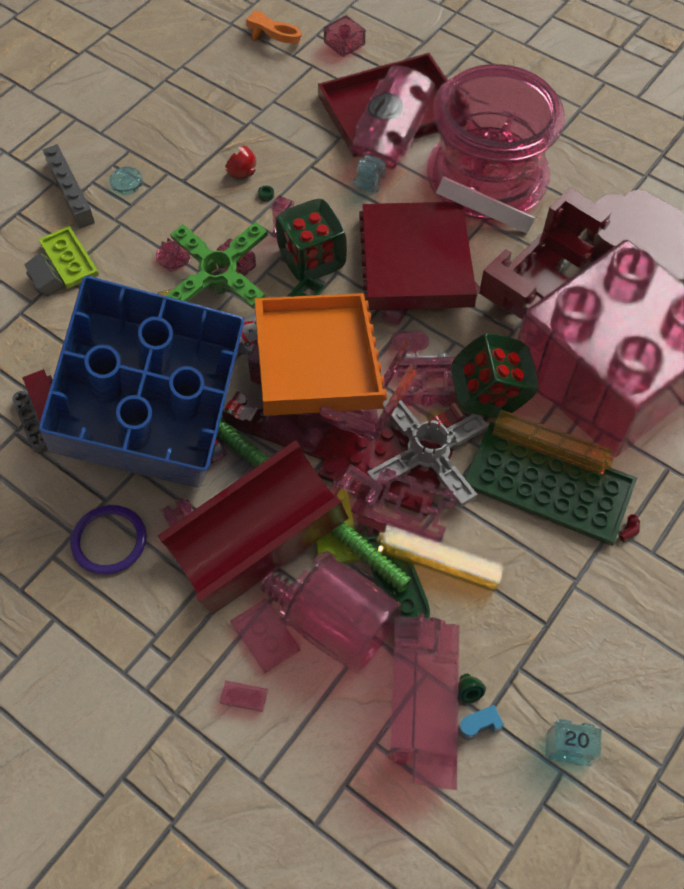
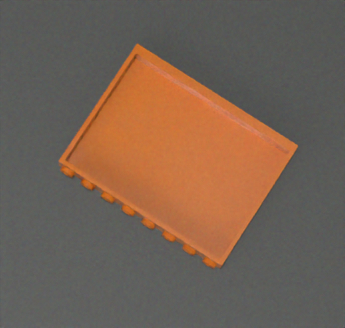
[255,293,387,416]

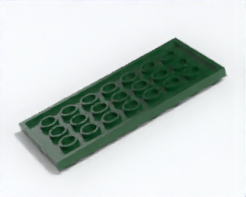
[465,422,637,546]

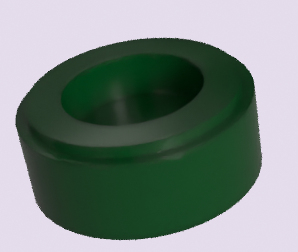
[258,185,274,202]

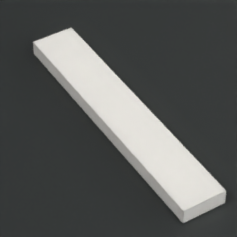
[436,176,535,233]

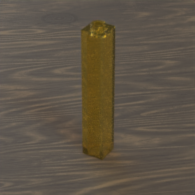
[492,410,614,475]
[377,525,504,592]

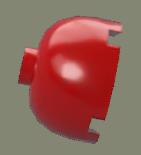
[225,145,256,179]

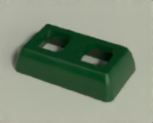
[286,276,324,297]

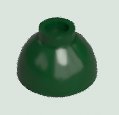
[456,673,486,704]

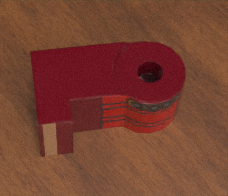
[222,400,260,432]
[428,402,465,429]

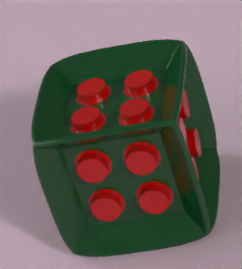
[276,199,347,282]
[451,333,539,418]

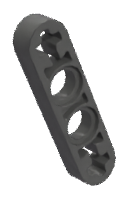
[12,391,48,453]

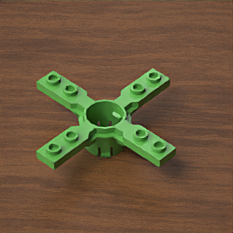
[166,222,268,309]

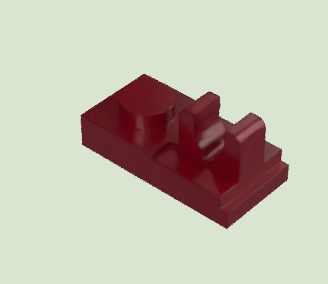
[356,515,398,538]

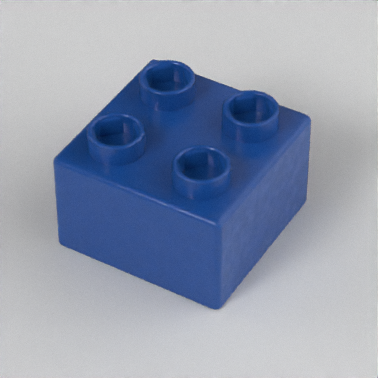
[39,276,244,488]

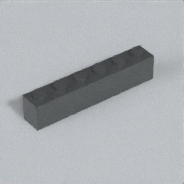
[42,144,95,229]

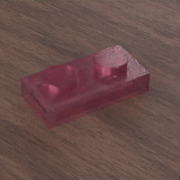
[220,680,268,712]

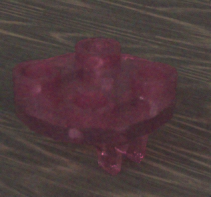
[156,238,191,271]

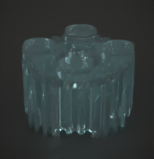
[353,154,387,193]

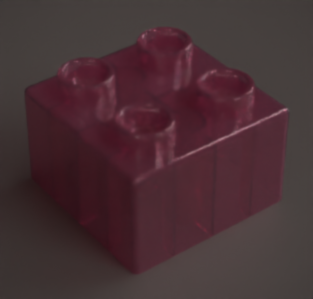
[517,240,684,457]

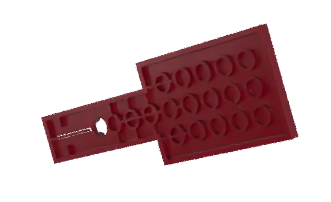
[223,391,454,516]

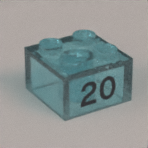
[545,719,602,767]

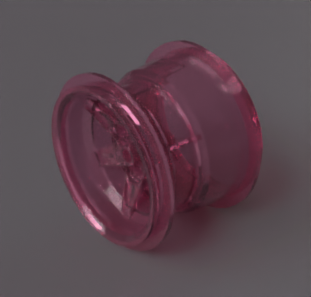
[427,64,565,219]

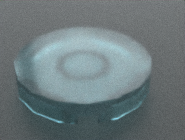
[110,167,143,194]

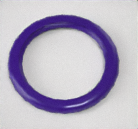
[70,505,147,575]

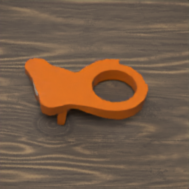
[246,11,302,44]

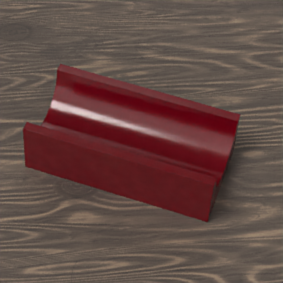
[157,440,349,614]

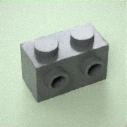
[24,252,64,297]

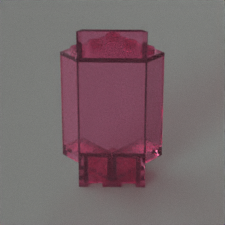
[388,613,459,790]

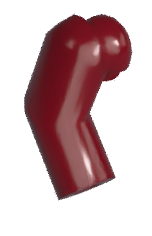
[618,514,640,542]

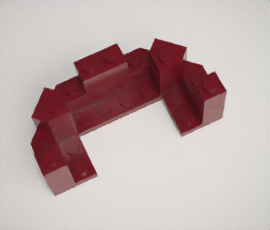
[479,188,611,321]

